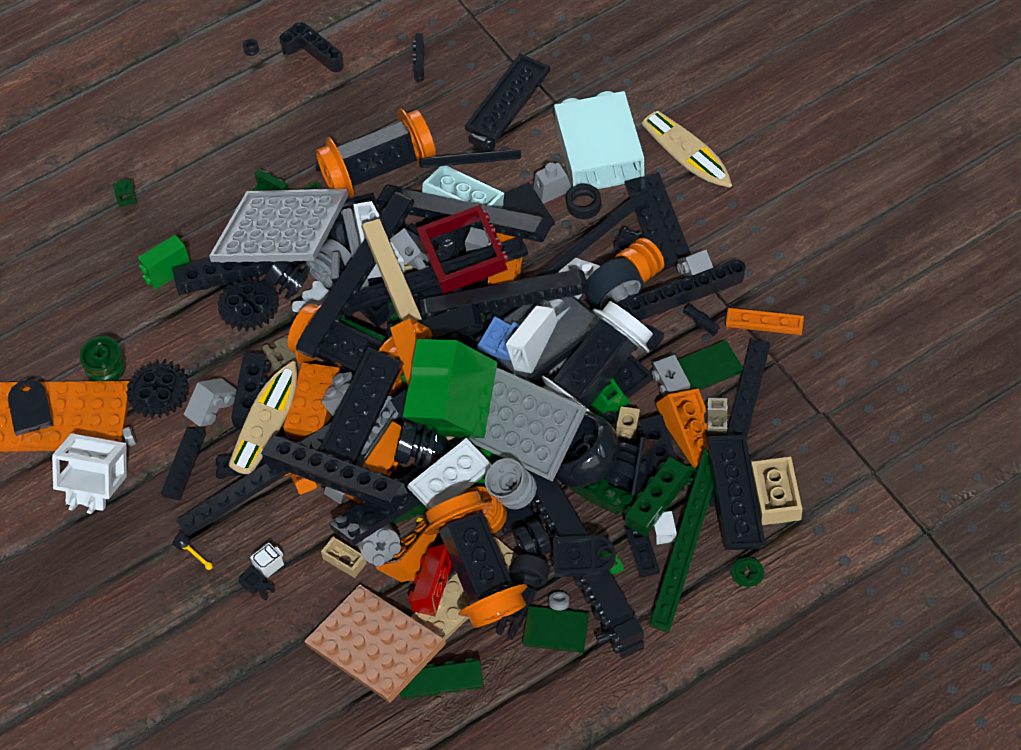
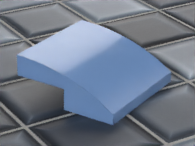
[477,317,520,361]

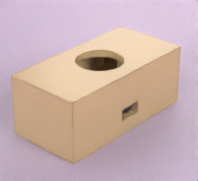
[321,537,367,578]

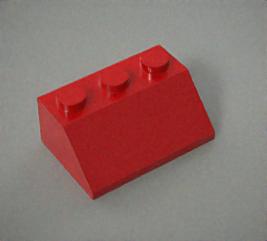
[408,544,453,617]

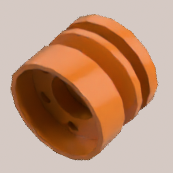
[614,238,664,283]
[463,486,507,534]

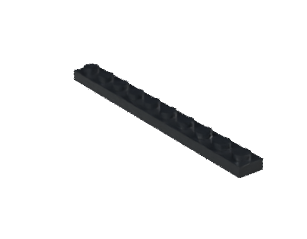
[347,237,528,314]
[709,339,771,508]
[177,422,332,536]

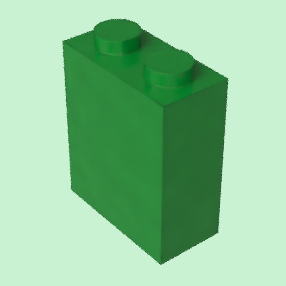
[138,235,190,290]

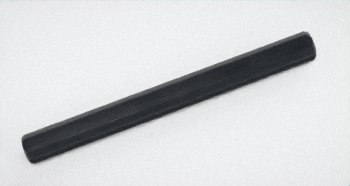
[419,150,521,168]

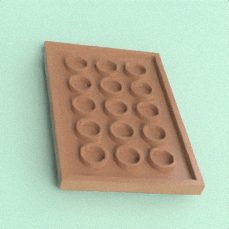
[304,585,446,703]

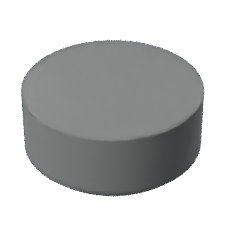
[122,426,137,447]
[549,592,569,610]

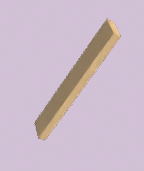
[361,219,422,322]

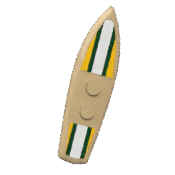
[642,111,732,188]
[229,361,297,475]

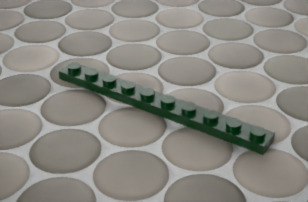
[649,449,714,633]

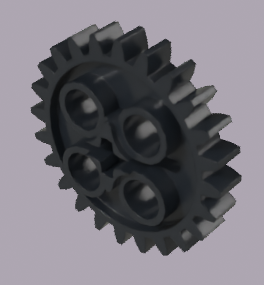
[218,277,279,332]
[126,362,189,419]

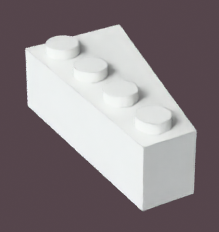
[353,201,404,279]

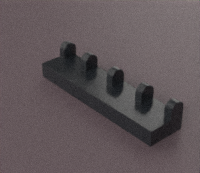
[161,426,206,501]

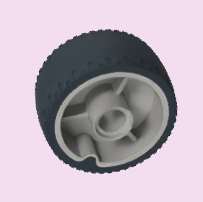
[585,258,644,310]

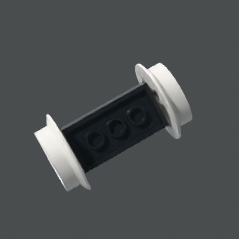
[541,301,653,414]

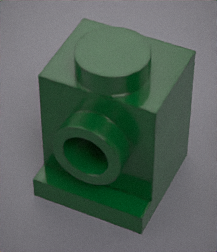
[113,179,137,207]

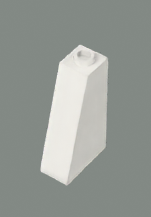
[506,306,558,373]

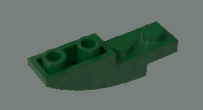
[564,479,637,515]

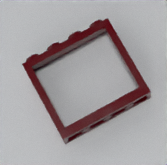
[417,205,508,294]

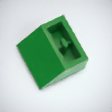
[588,377,630,417]

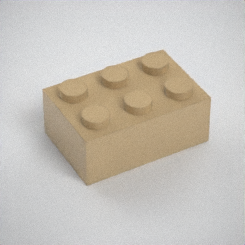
[751,457,802,525]

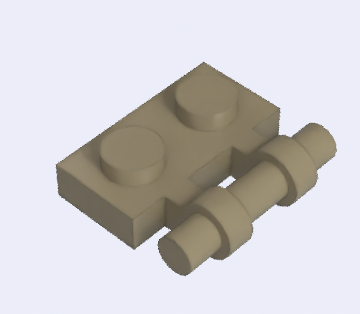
[262,335,301,373]

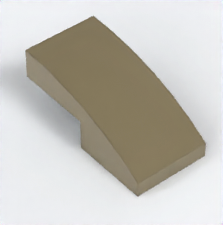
[707,398,727,435]

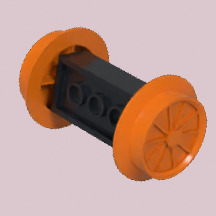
[316,108,436,198]
[287,303,404,397]
[424,491,528,628]

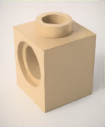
[616,406,640,439]

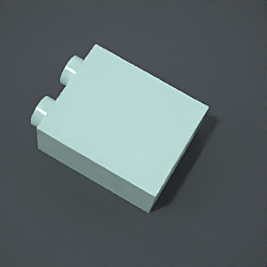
[554,91,644,189]

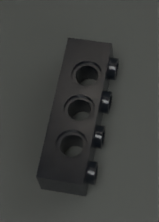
[231,353,271,428]
[637,414,684,491]

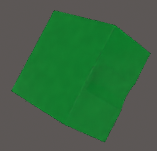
[403,339,498,439]

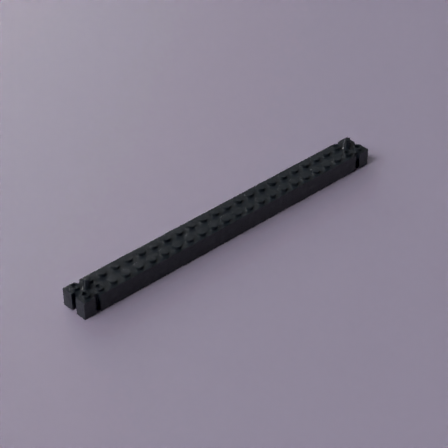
[412,285,644,659]

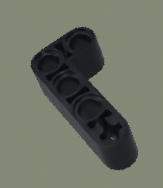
[279,22,344,72]

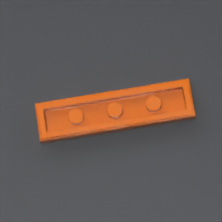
[726,308,804,335]

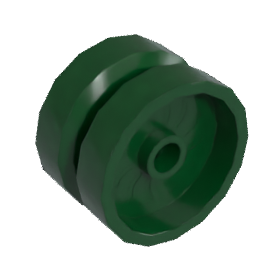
[79,336,126,381]

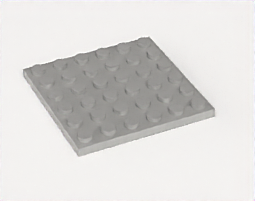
[209,189,349,263]

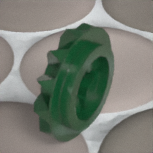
[731,558,764,589]

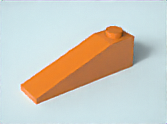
[656,389,708,468]
[375,517,437,582]

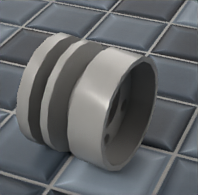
[306,239,352,289]
[485,458,537,509]

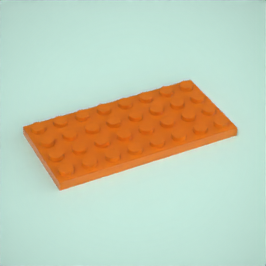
[0,381,130,452]

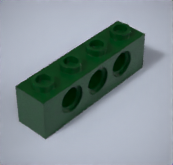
[624,457,690,537]

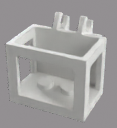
[52,433,127,514]

